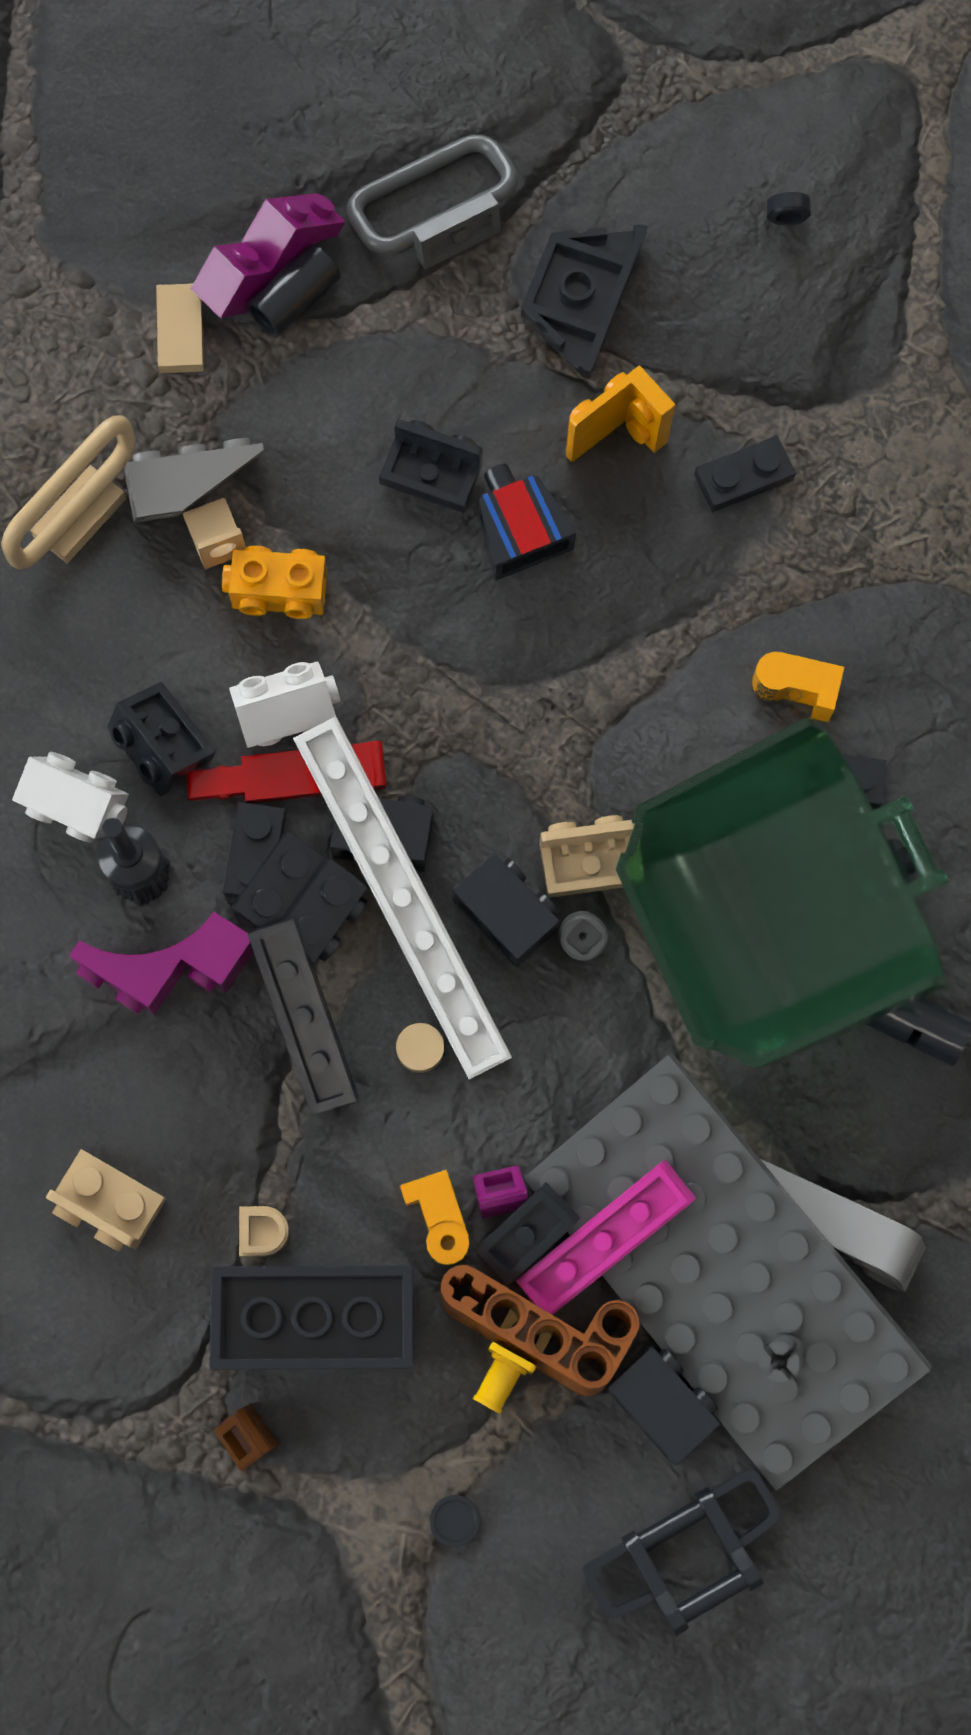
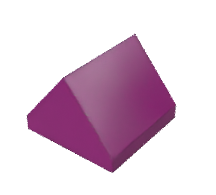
[472,1166,528,1219]

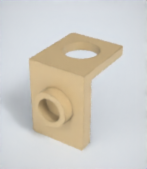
[183,498,246,570]

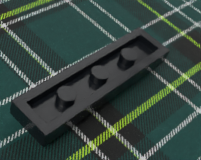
[248,916,359,1115]

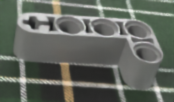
[760,1159,926,1293]

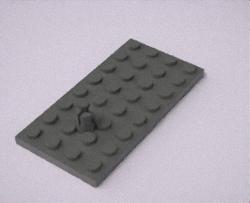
[524,1053,932,1491]

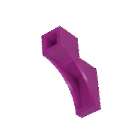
[191,193,346,318]
[69,912,254,1015]

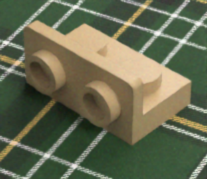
[46,1149,166,1252]

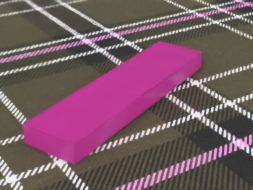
[516,1159,697,1315]

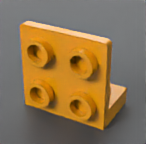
[565,365,676,462]

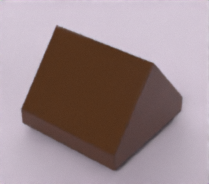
[214,1404,279,1471]

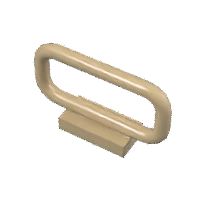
[1,415,136,570]

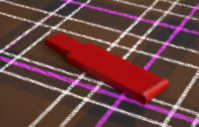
[186,741,387,804]

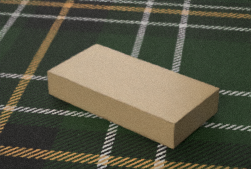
[156,284,204,373]

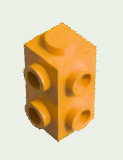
[222,546,327,619]

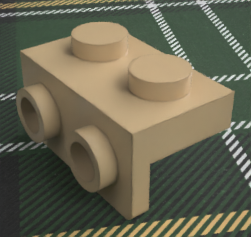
[539,815,642,898]

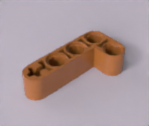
[439,1265,640,1396]

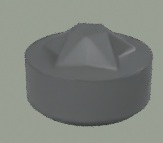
[558,911,608,961]

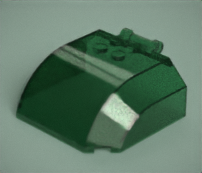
[615,717,949,1069]

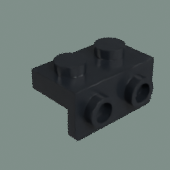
[379,419,483,513]

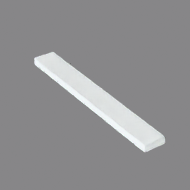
[293,716,512,1079]

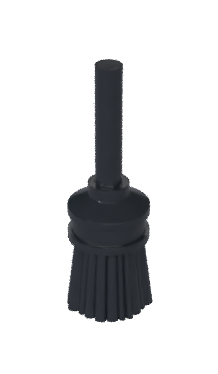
[98,818,170,906]

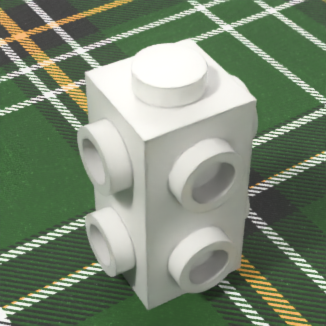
[229,661,341,748]
[12,752,129,843]

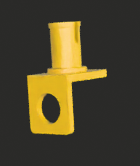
[473,1309,553,1414]

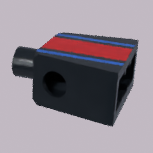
[478,464,576,581]

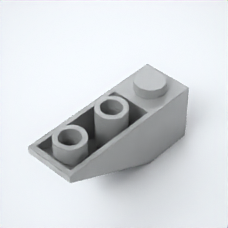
[124,438,264,523]

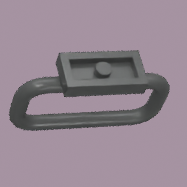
[346,135,518,270]

